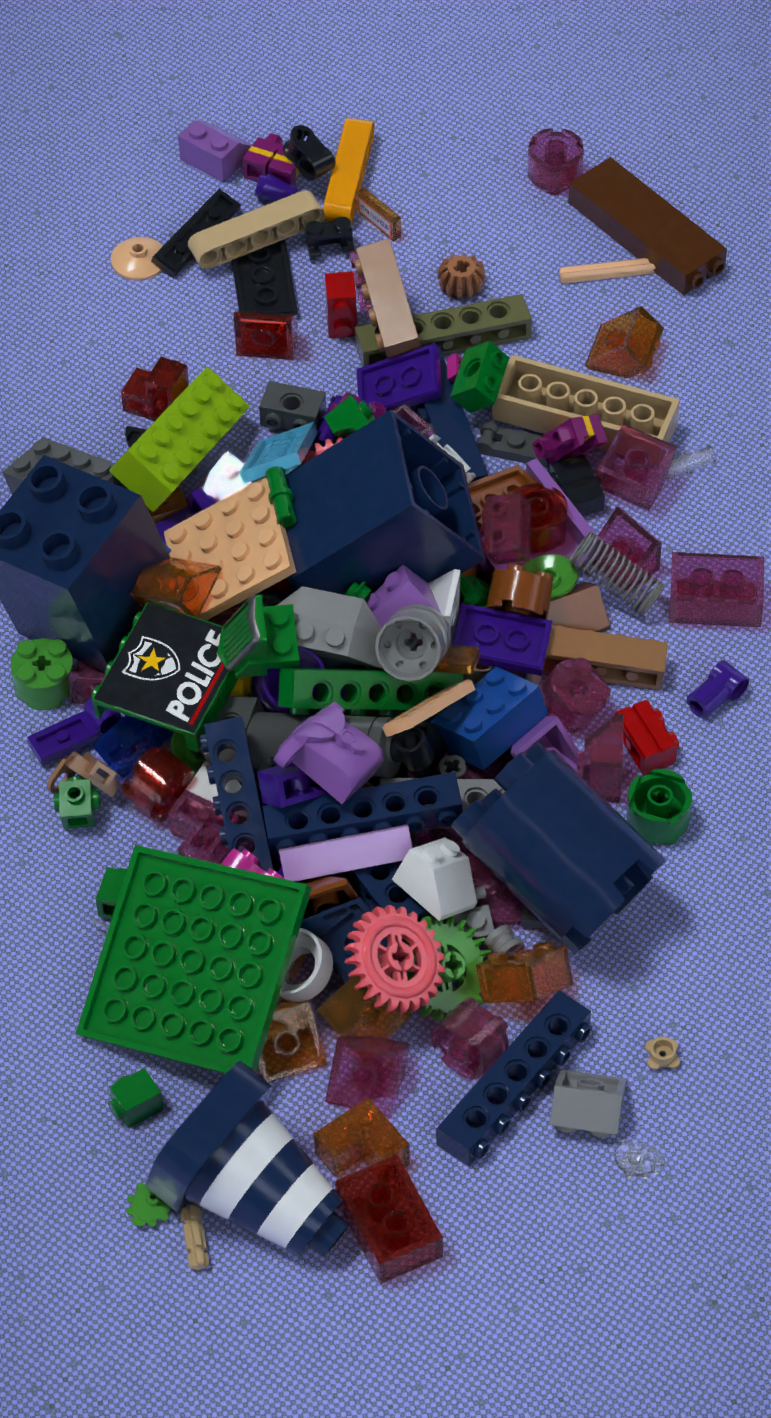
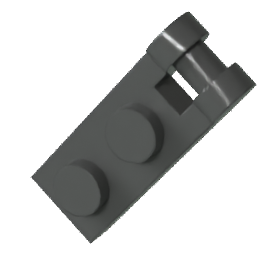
[476,421,558,468]

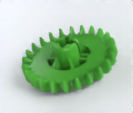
[403,916,495,1023]

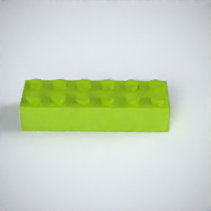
[109,366,250,512]

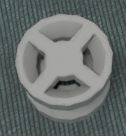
[484,925,525,967]

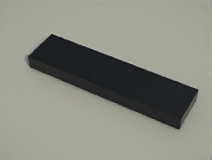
[151,188,241,278]

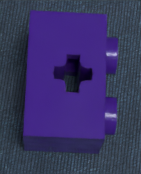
[257,762,329,808]

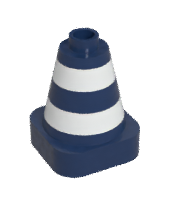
[145,1061,350,1257]

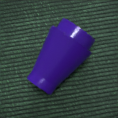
[255,173,298,201]

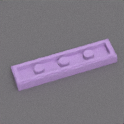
[279,824,412,881]

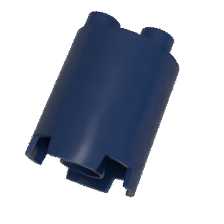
[451,742,667,955]

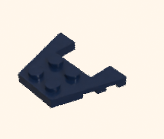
[300,898,388,1037]

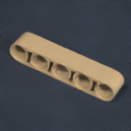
[188,190,325,269]

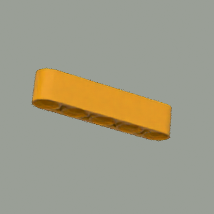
[323,118,375,225]

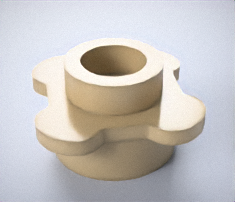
[645,1037,680,1070]

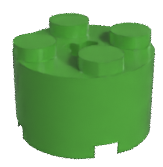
[10,638,76,710]

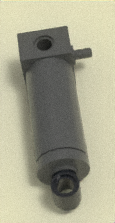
[200,693,434,785]

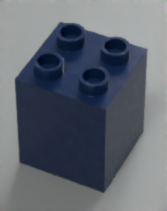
[285,410,485,595]
[0,455,177,672]

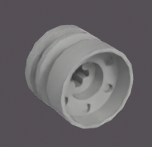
[375,604,451,681]

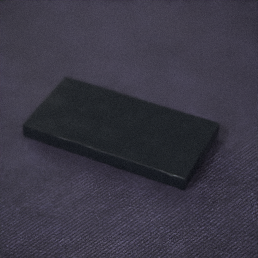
[231,239,298,326]

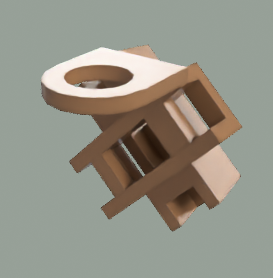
[47,751,120,798]

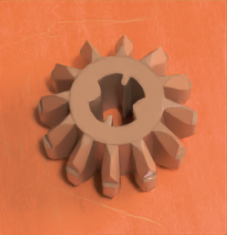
[437,252,486,300]

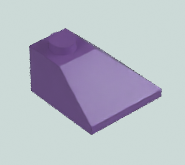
[511,716,589,775]

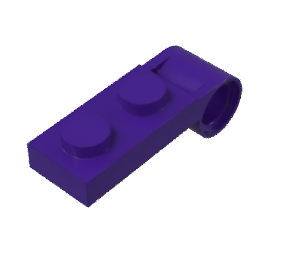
[27,697,123,766]

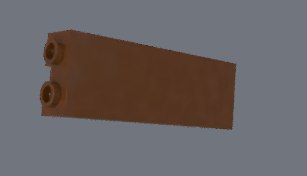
[568,157,727,295]

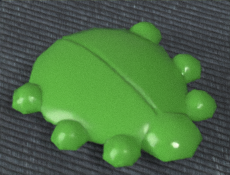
[126,1183,172,1227]

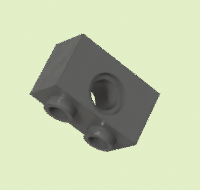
[259,381,326,431]

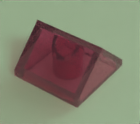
[592,507,662,591]

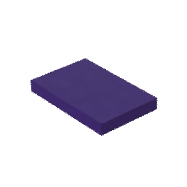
[356,343,442,412]
[449,603,553,676]

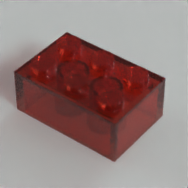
[335,1155,443,1284]

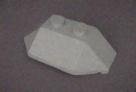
[276,586,383,670]

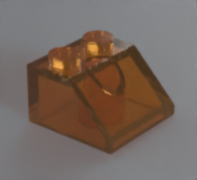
[585,306,664,378]
[130,557,222,618]
[317,976,412,1061]
[257,999,327,1083]

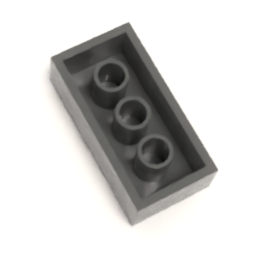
[2,437,129,494]

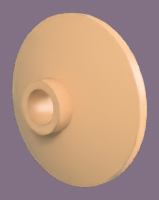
[111,237,163,280]

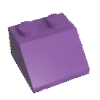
[178,120,253,183]
[365,564,441,641]

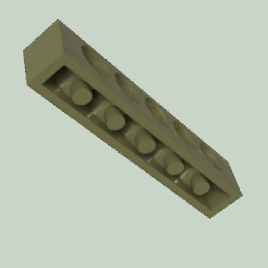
[355,294,532,367]

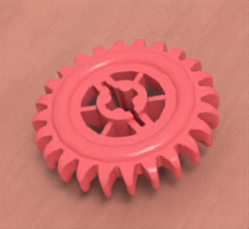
[344,905,445,1014]

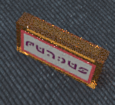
[356,187,401,242]

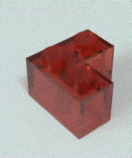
[121,357,189,421]

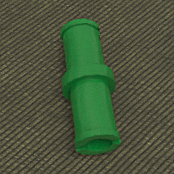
[265,466,297,528]

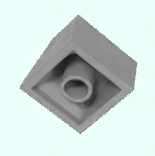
[550,1069,627,1138]

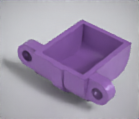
[273,701,383,804]

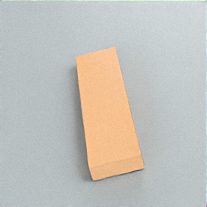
[382,679,476,737]

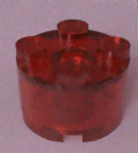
[506,483,568,556]
[122,746,194,823]

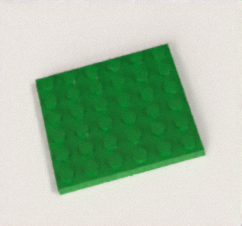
[76,845,312,1074]

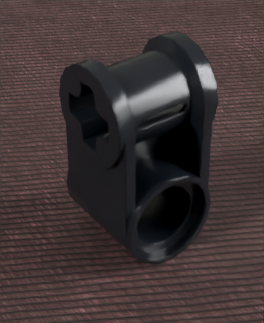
[283,125,336,181]

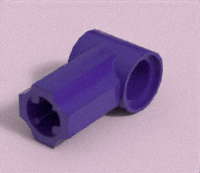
[686,660,749,718]

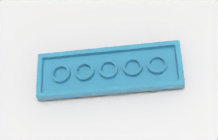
[239,422,318,484]

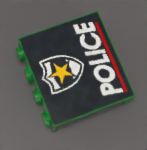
[91,601,239,752]

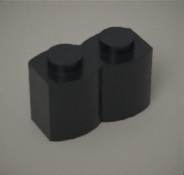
[549,454,605,516]

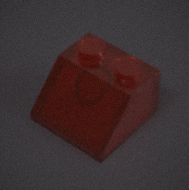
[233,311,298,360]

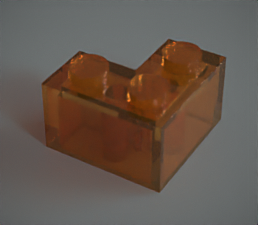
[476,942,574,1004]
[314,1097,410,1182]

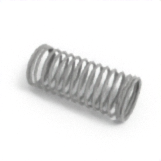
[569,531,665,616]

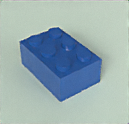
[431,667,549,770]

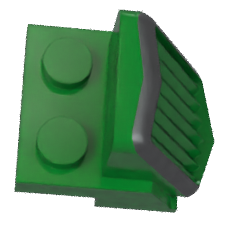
[217,595,299,678]

